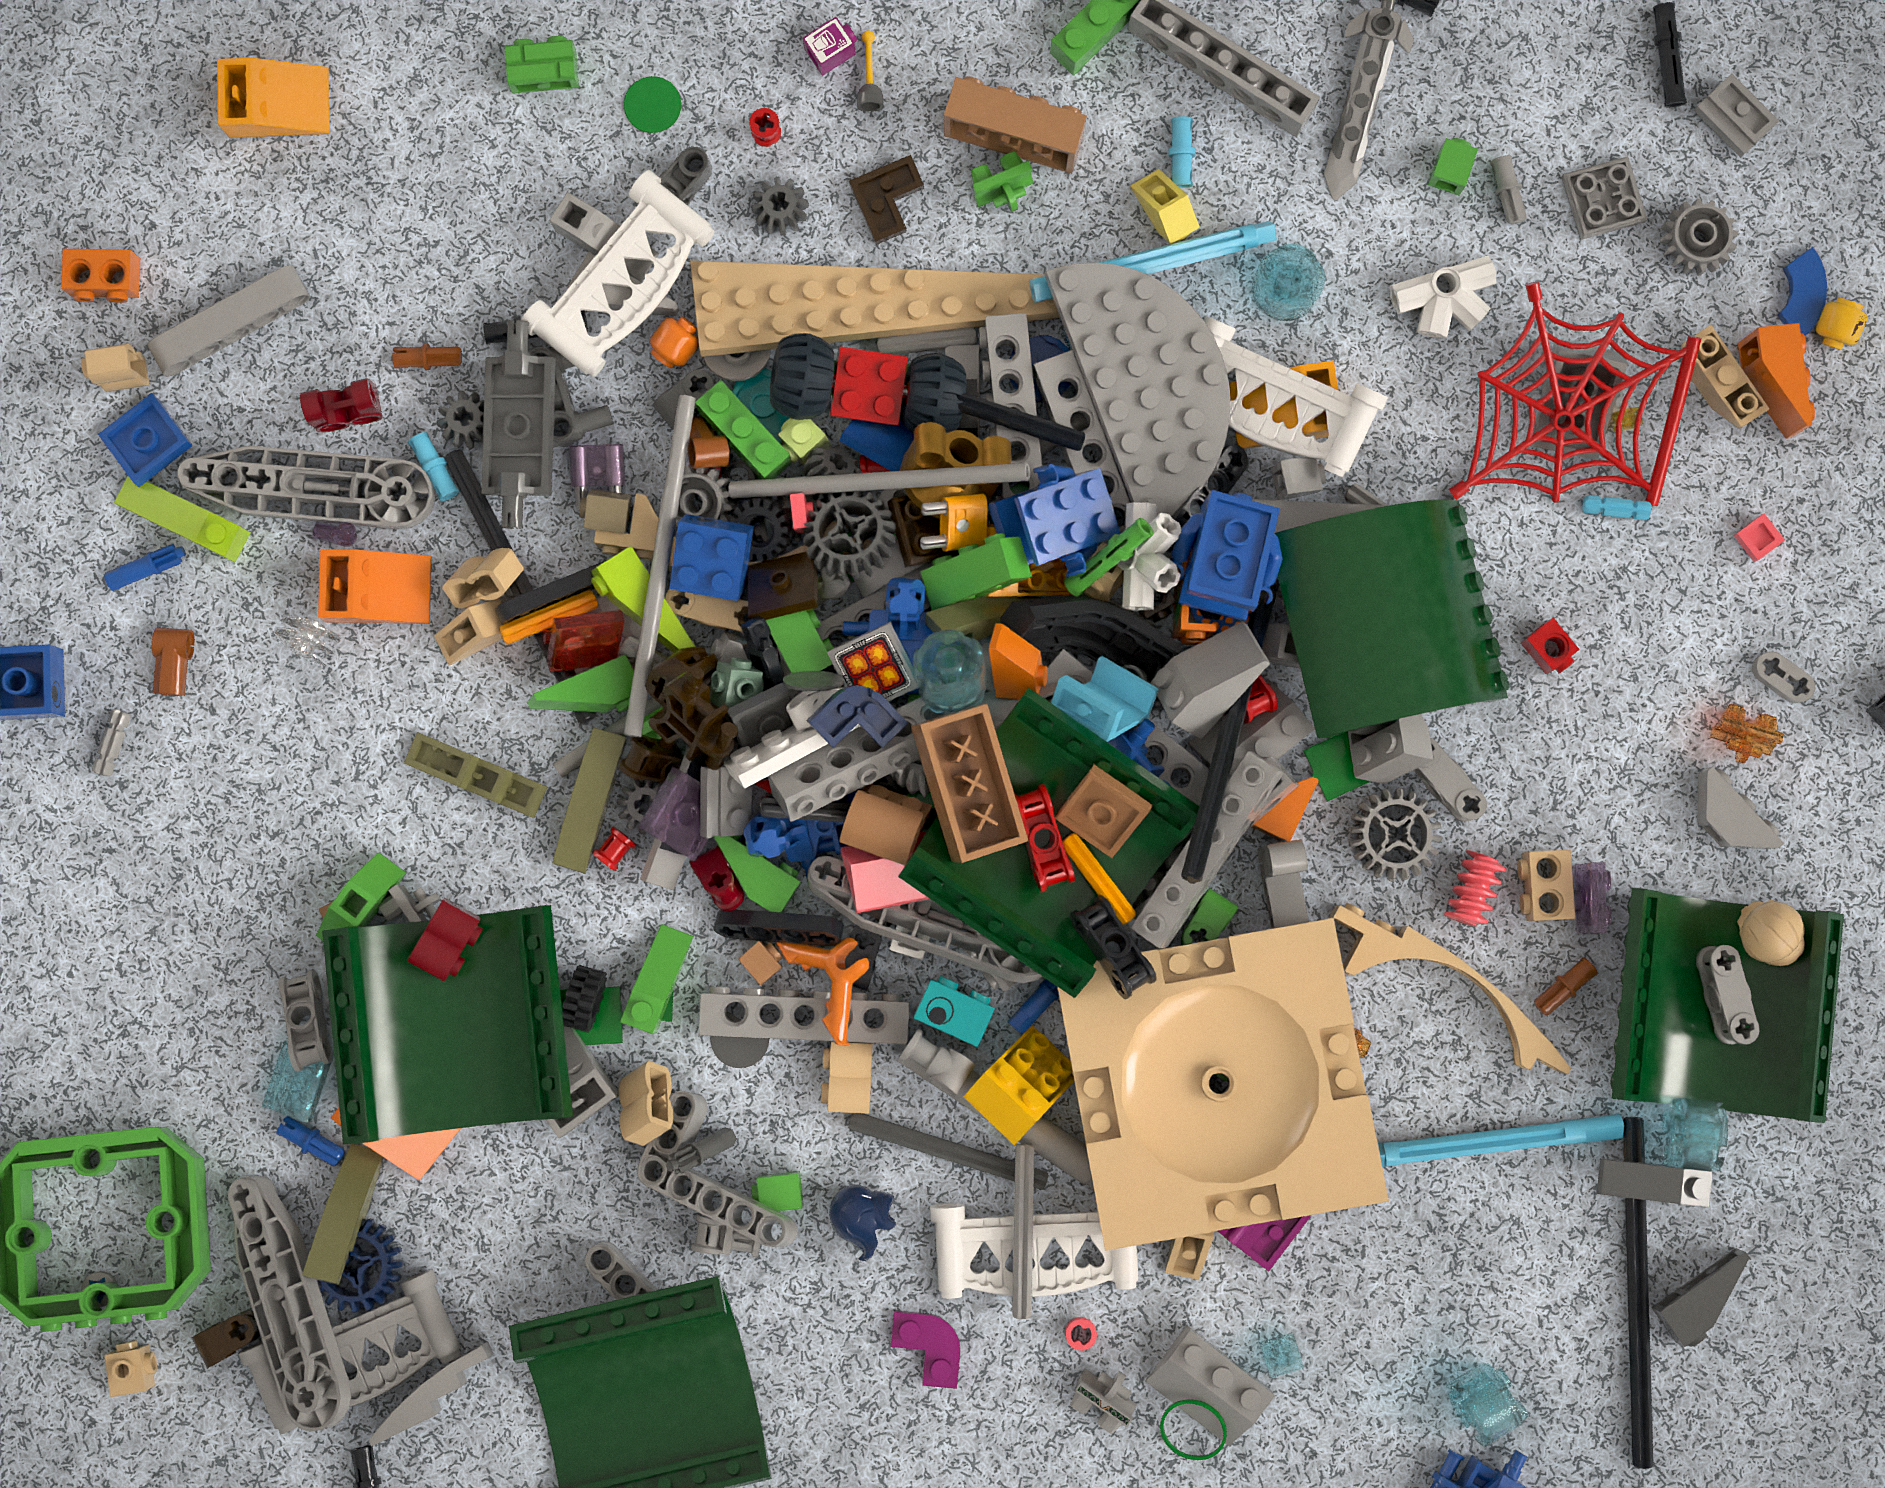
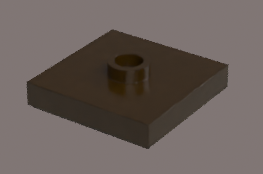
[748,551,818,620]

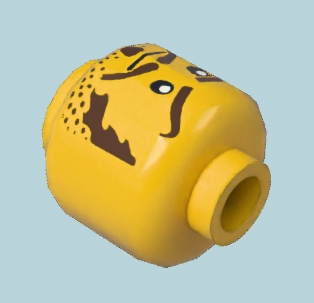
[1815,297,1868,350]

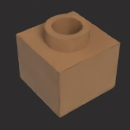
[738,941,783,986]

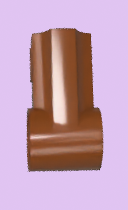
[688,416,729,469]
[151,627,195,696]

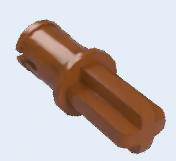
[392,343,462,370]
[1534,957,1598,1016]

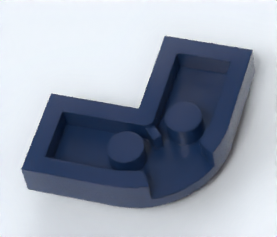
[806,685,907,748]

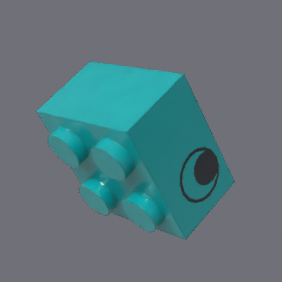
[914,975,995,1047]

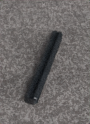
[956,393,1085,451]

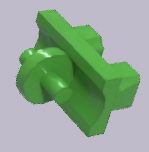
[971,151,1033,212]

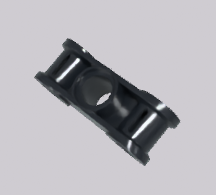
[1070,895,1157,999]

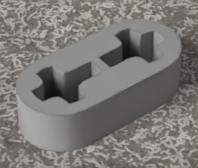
[1752,651,1815,703]

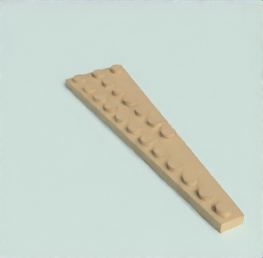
[690,261,1060,357]

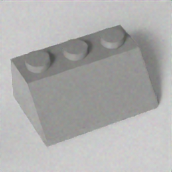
[1188,679,1315,781]
[1145,1325,1275,1446]

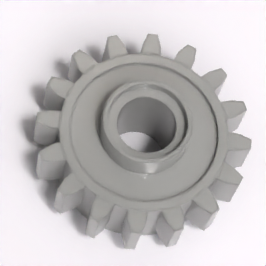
[1660,199,1739,276]
[661,465,737,527]

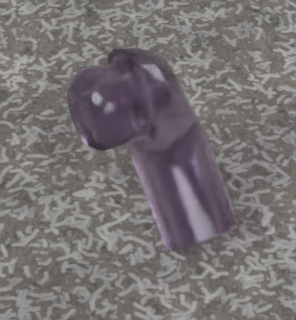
[313,522,357,547]

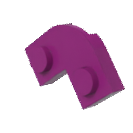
[891,1310,960,1389]

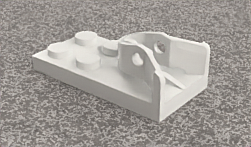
[724,686,860,788]

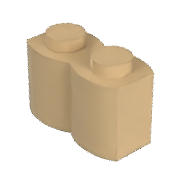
[81,343,149,392]
[442,548,524,608]
[821,1041,873,1114]
[618,1061,673,1146]

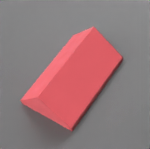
[841,831,929,914]

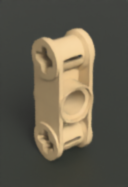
[665,589,767,633]

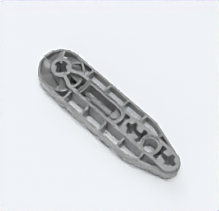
[177,445,436,529]
[807,856,1042,983]
[228,1175,351,1432]

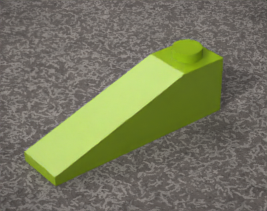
[114,476,251,562]
[591,546,695,653]

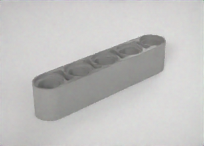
[147,265,310,377]

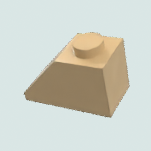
[434,598,502,665]
[1165,1231,1214,1280]

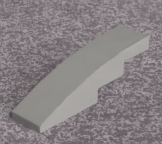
[369,1341,494,1446]

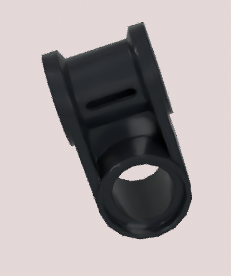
[845,925,882,991]

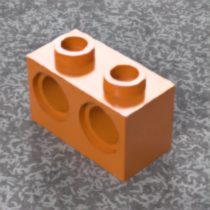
[61,249,141,303]

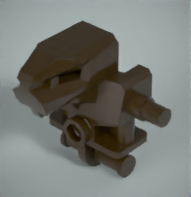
[645,646,738,770]

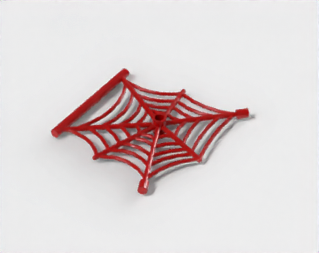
[1448,281,1702,506]

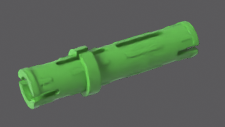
[1064,518,1153,596]

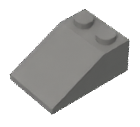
[1531,339,1628,460]
[1150,622,1270,739]

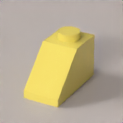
[1130,169,1200,244]

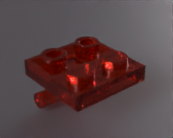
[542,610,625,672]

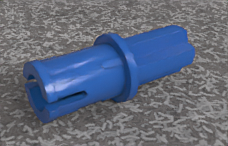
[276,1115,345,1167]

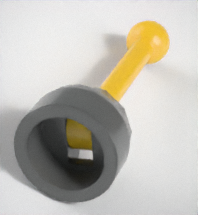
[857,30,884,112]

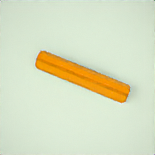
[499,590,598,645]
[1062,833,1136,925]

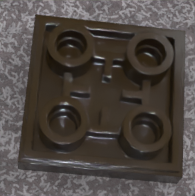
[887,495,959,568]

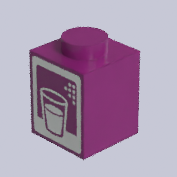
[802,17,857,76]

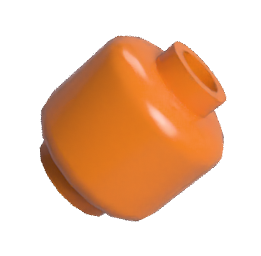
[649,316,699,368]

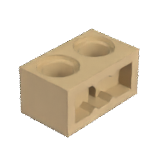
[1517,850,1575,921]

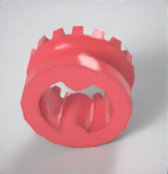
[1065,1317,1097,1351]

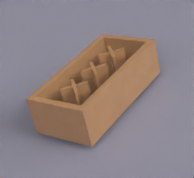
[944,76,1087,174]
[911,704,1028,863]

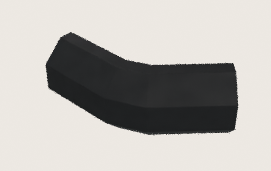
[1000,595,1183,684]

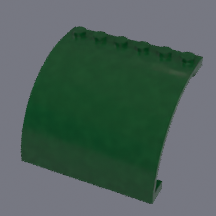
[1274,499,1509,739]
[898,688,1199,998]
[1610,888,1844,1123]
[322,905,573,1145]
[508,1276,772,1488]

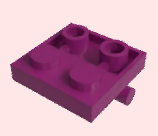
[1217,1215,1311,1272]

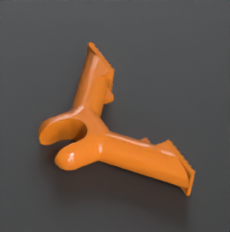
[776,937,869,1046]

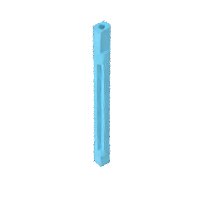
[1029,221,1277,303]
[1378,1114,1624,1167]

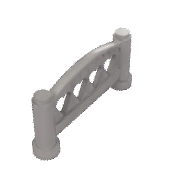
[238,1268,461,1434]

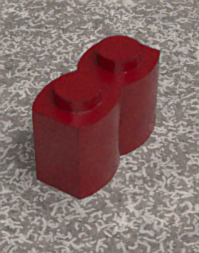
[408,897,483,982]

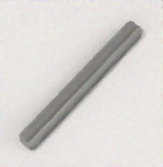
[1012,1143,1034,1319]

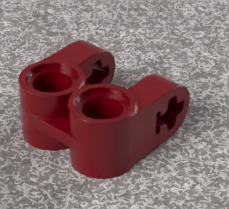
[300,378,383,433]

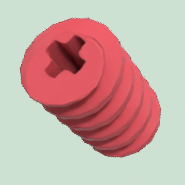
[1444,850,1507,927]

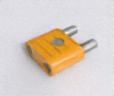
[920,493,988,552]

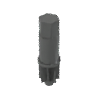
[666,1127,737,1175]

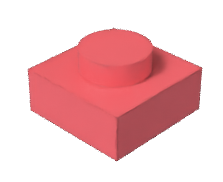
[790,493,814,534]
[1733,513,1785,562]

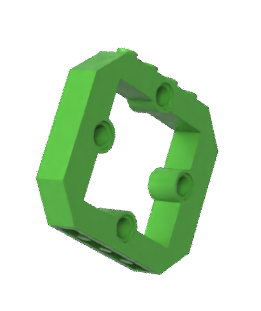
[0,1127,211,1332]

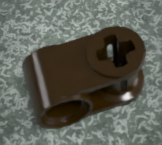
[619,735,684,785]
[191,1310,261,1369]

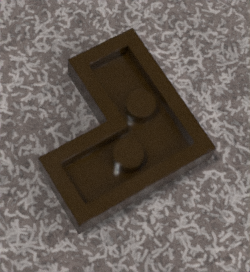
[849,155,924,245]

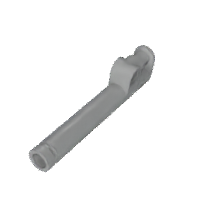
[897,1028,1094,1191]

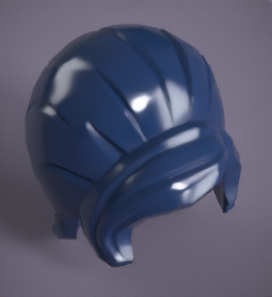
[829,1184,896,1261]

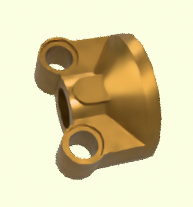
[900,422,1011,519]

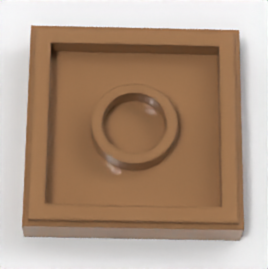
[1055,765,1152,858]

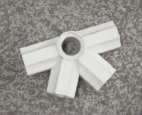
[1390,256,1497,339]
[1118,502,1181,611]

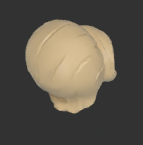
[1737,900,1805,966]

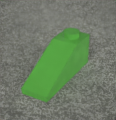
[527,654,634,713]
[620,924,694,1034]

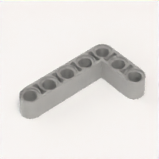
[1258,839,1309,929]
[637,1091,797,1247]

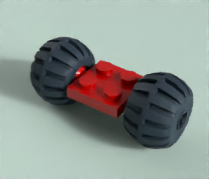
[770,333,967,433]

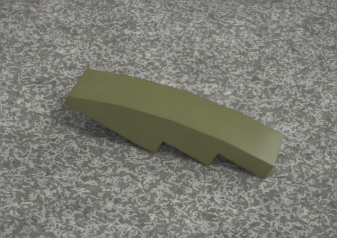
[925,596,1040,643]
[552,727,627,874]
[404,732,548,818]
[302,1144,384,1285]

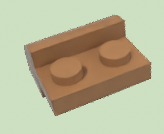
[839,784,932,865]

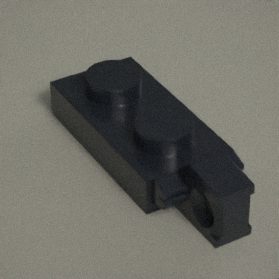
[740,616,784,692]

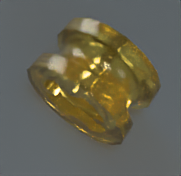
[1611,407,1644,432]

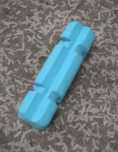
[1582,495,1651,520]

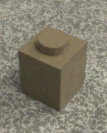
[579,489,632,534]

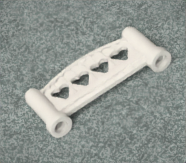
[521,170,715,377]
[1203,315,1388,477]
[930,1203,1138,1299]

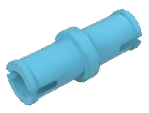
[1168,116,1196,188]
[408,432,460,502]

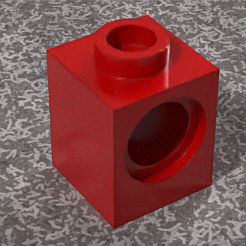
[1520,617,1580,674]

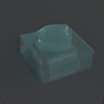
[1259,1332,1304,1378]

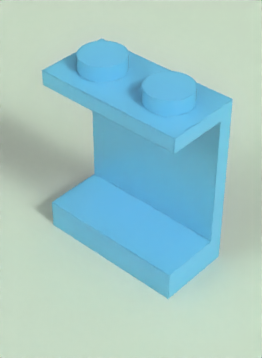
[1051,656,1159,742]

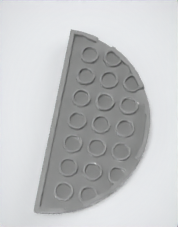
[1044,263,1231,516]

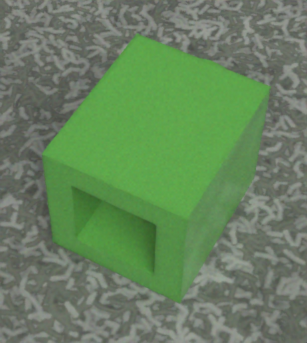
[1428,138,1478,196]
[751,1171,804,1211]

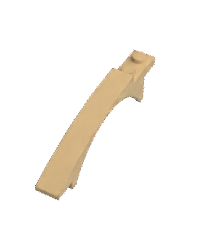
[594,494,872,573]
[1329,903,1571,1074]

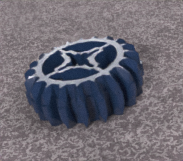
[317,1218,404,1313]

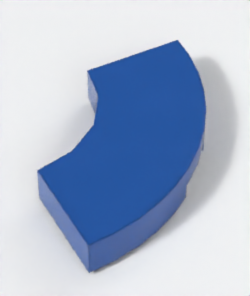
[1777,247,1827,336]

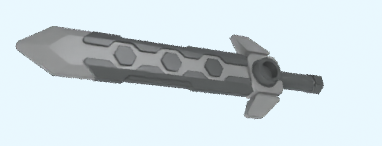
[1324,0,1414,200]

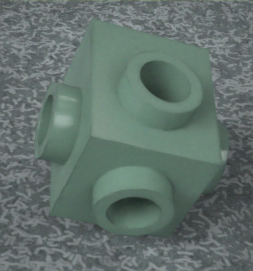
[710,658,764,708]

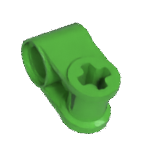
[1181,888,1239,945]

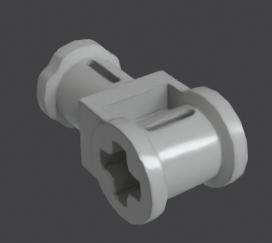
[691,1213,761,1258]

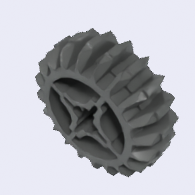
[803,491,896,581]

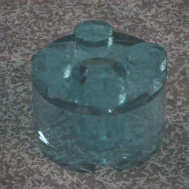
[1252,244,1325,321]
[913,630,988,713]
[1662,1098,1728,1172]
[1446,1362,1528,1447]

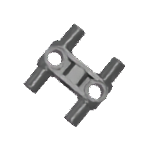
[529,347,614,448]

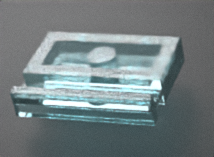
[262,1040,333,1123]

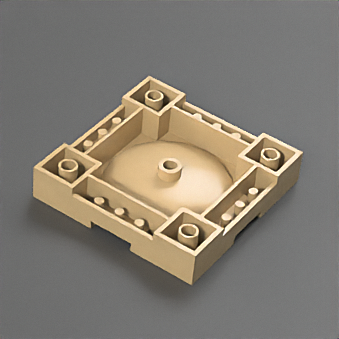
[1058,918,1389,1251]

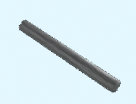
[848,1113,1048,1190]

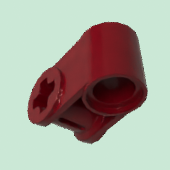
[689,844,745,912]

